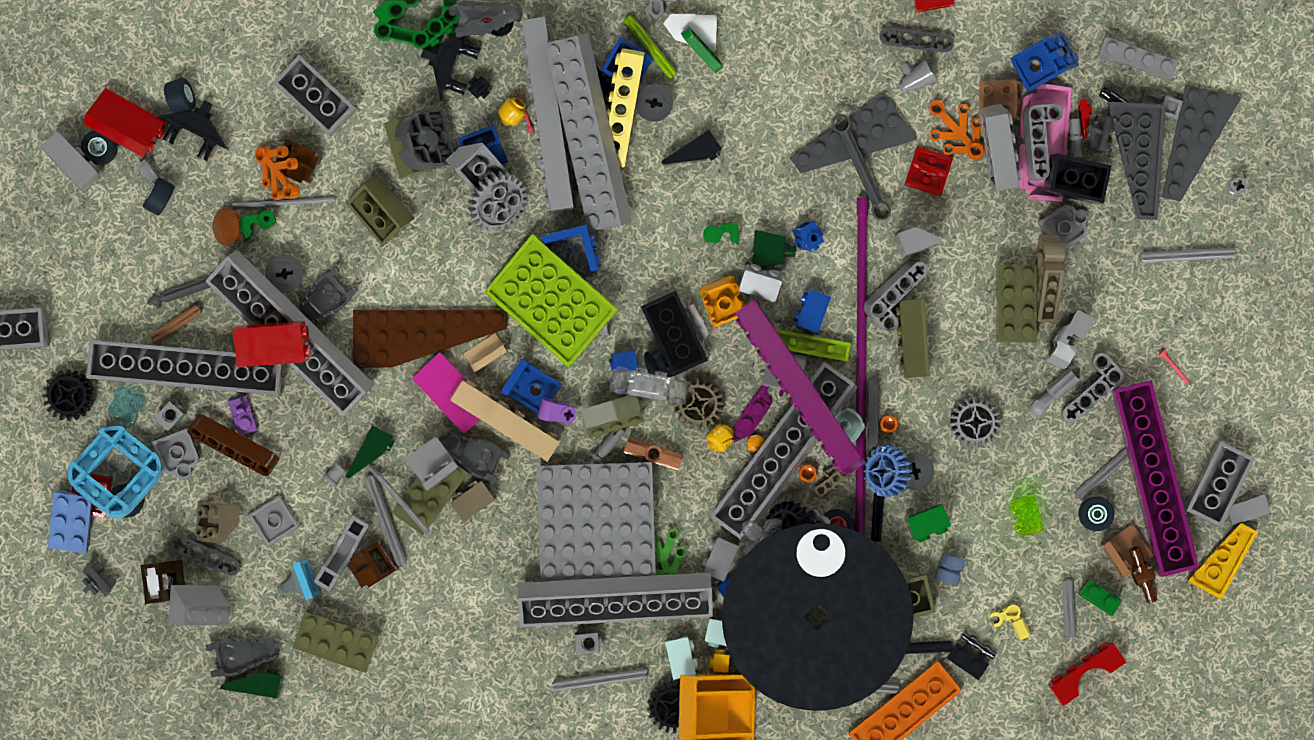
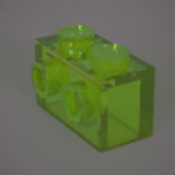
[1008,493,1045,537]

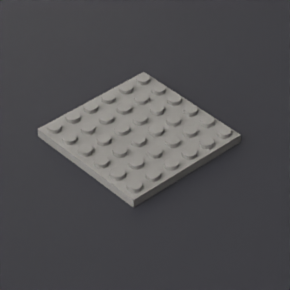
[537,462,656,582]

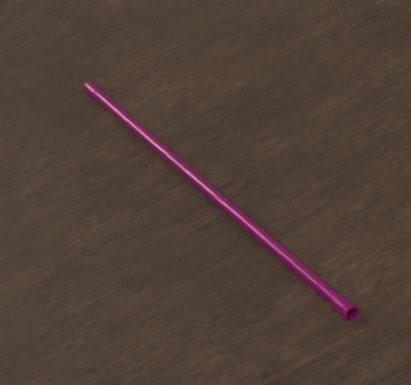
[855,198,868,535]

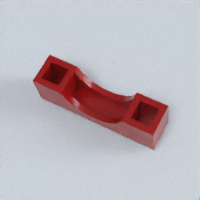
[1049,642,1127,706]

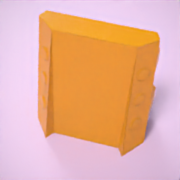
[698,276,746,328]

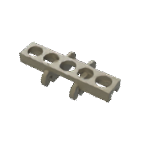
[813,464,860,497]

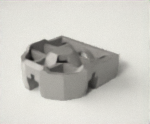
[1043,310,1094,369]

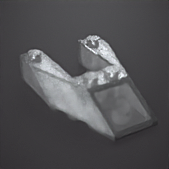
[609,366,689,405]

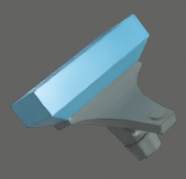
[277,559,321,600]

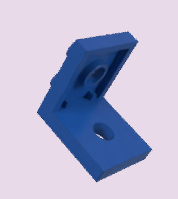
[1010,32,1079,92]
[542,224,601,273]
[501,359,562,414]

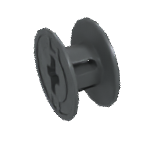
[635,84,673,122]
[265,255,304,293]
[905,452,934,490]

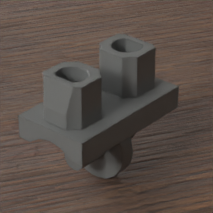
[1086,115,1114,151]
[82,561,117,597]

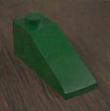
[345,426,395,479]
[220,669,283,698]

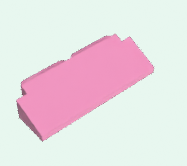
[1017,84,1072,202]

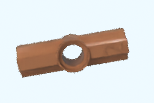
[624,437,684,471]

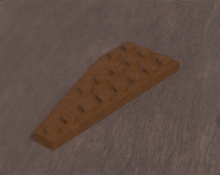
[353,310,507,368]

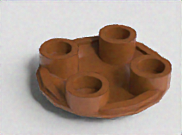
[213,208,242,246]

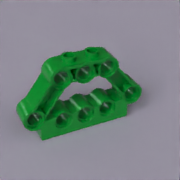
[373,0,461,50]

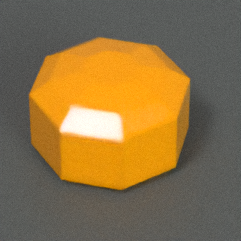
[747,435,765,453]

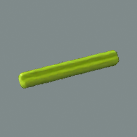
[624,15,677,79]

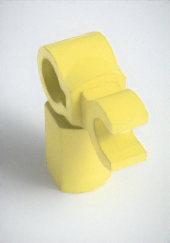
[990,604,1031,640]

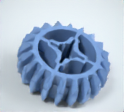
[863,445,912,497]

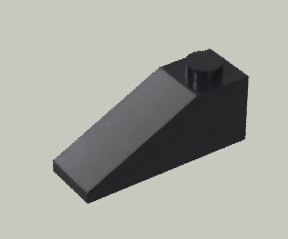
[661,130,722,166]

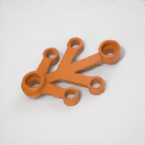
[929,100,985,160]
[255,146,300,200]

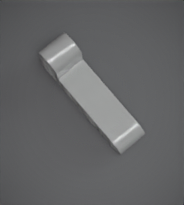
[1023,104,1063,181]
[864,259,928,332]
[1061,353,1124,423]

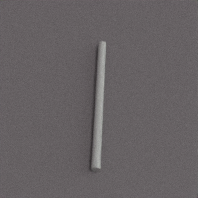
[232,196,336,209]
[368,465,432,536]

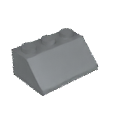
[41,131,99,194]
[445,142,510,193]
[894,225,943,258]
[169,585,229,626]

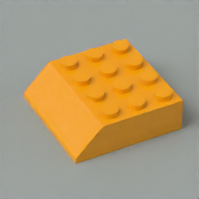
[679,673,755,740]

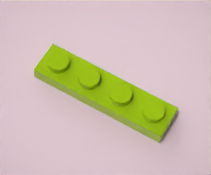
[776,329,851,362]

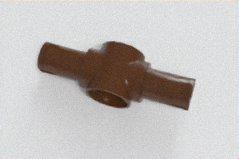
[1129,546,1157,603]

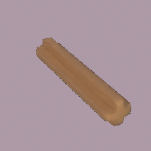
[151,305,202,343]

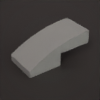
[1140,91,1183,120]
[1228,494,1271,525]

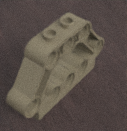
[1035,235,1065,322]

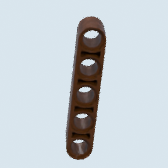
[187,414,279,476]

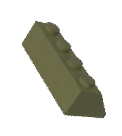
[895,299,930,378]

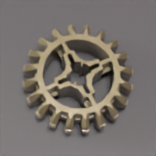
[672,378,724,430]

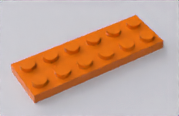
[848,661,962,740]

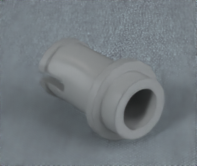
[137,159,160,184]

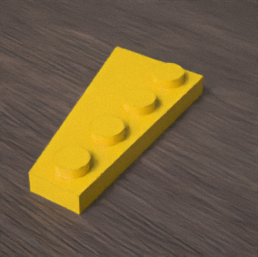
[1187,523,1258,600]

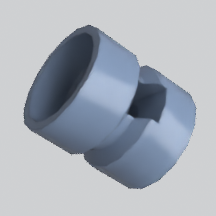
[934,553,966,586]

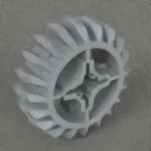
[949,397,1001,448]

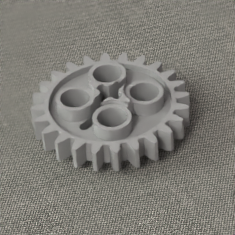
[468,171,528,232]

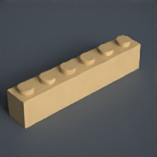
[449,379,560,462]

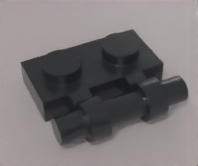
[947,632,997,680]

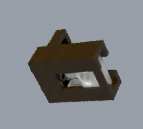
[140,560,185,604]

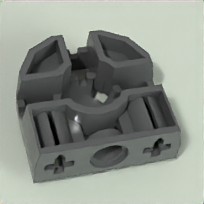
[395,107,456,171]

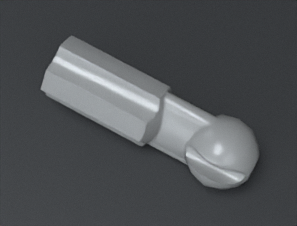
[1028,369,1079,416]

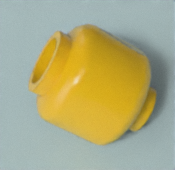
[498,97,527,126]
[706,424,734,452]

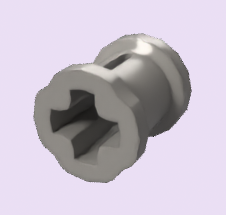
[1227,177,1248,195]
[323,462,348,487]

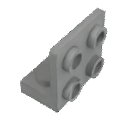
[406,437,459,490]

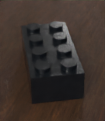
[641,291,708,377]

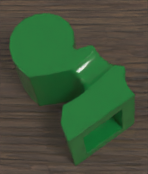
[239,210,276,240]
[703,222,739,245]

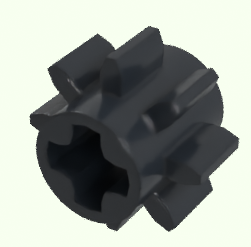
[468,76,491,99]

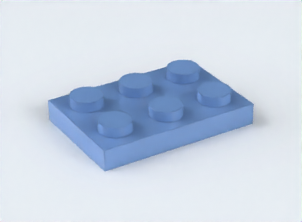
[48,491,92,553]

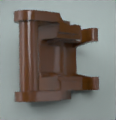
[275,138,322,184]
[347,539,399,588]

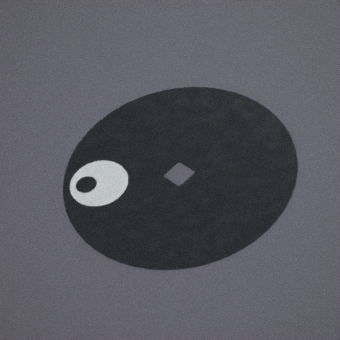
[722,523,913,711]

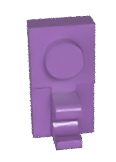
[228,394,258,435]

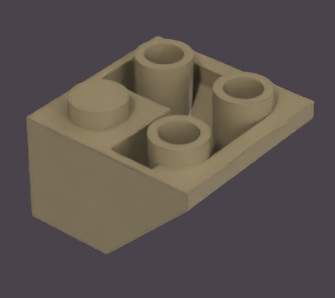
[195,502,240,543]

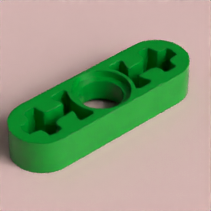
[681,27,724,73]

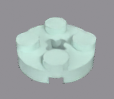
[835,408,865,443]

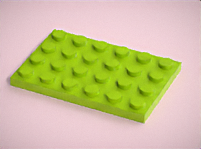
[485,234,619,368]

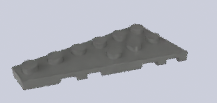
[1161,85,1242,202]
[790,93,917,174]
[1107,102,1165,220]

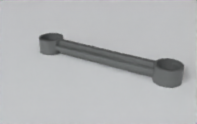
[831,114,891,220]

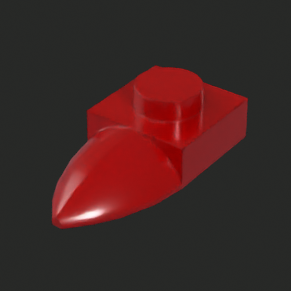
[1077,99,1092,139]

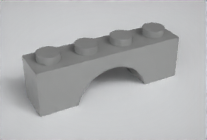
[1097,37,1178,81]
[314,515,371,592]

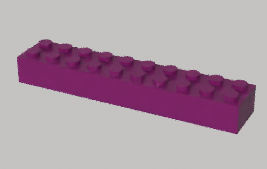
[735,300,866,476]
[1111,380,1199,577]

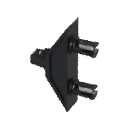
[421,36,481,102]
[158,100,228,162]

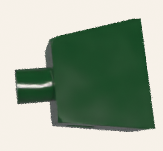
[752,230,796,267]

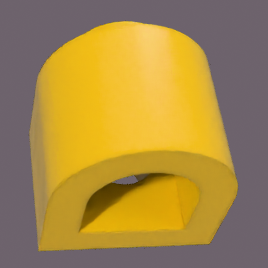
[709,649,730,673]

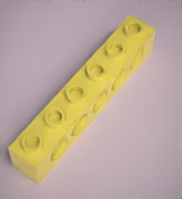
[607,48,645,168]

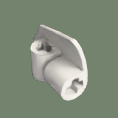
[663,13,717,52]

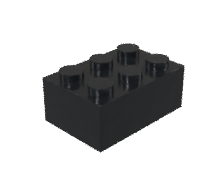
[1043,153,1111,205]

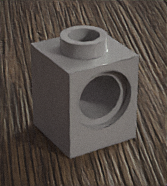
[154,401,186,431]
[575,632,603,654]

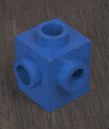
[792,221,824,252]

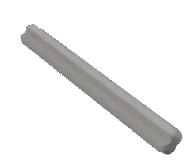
[1140,248,1236,263]
[1075,448,1128,500]
[365,475,407,566]
[553,668,648,691]

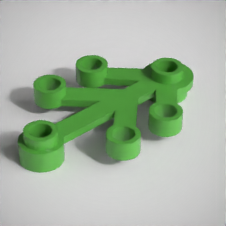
[654,520,686,575]

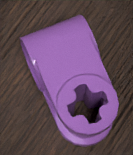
[538,398,577,423]

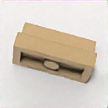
[463,333,507,373]

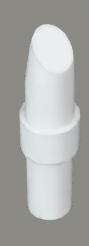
[687,304,709,339]

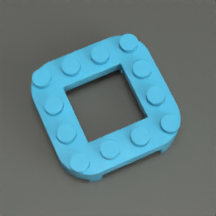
[68,425,163,519]

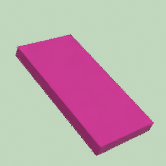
[412,352,480,434]

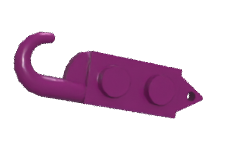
[733,385,784,443]

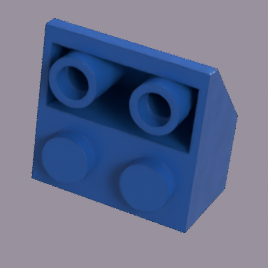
[601,38,653,88]
[458,124,508,165]

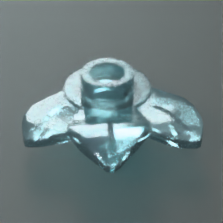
[107,388,143,427]

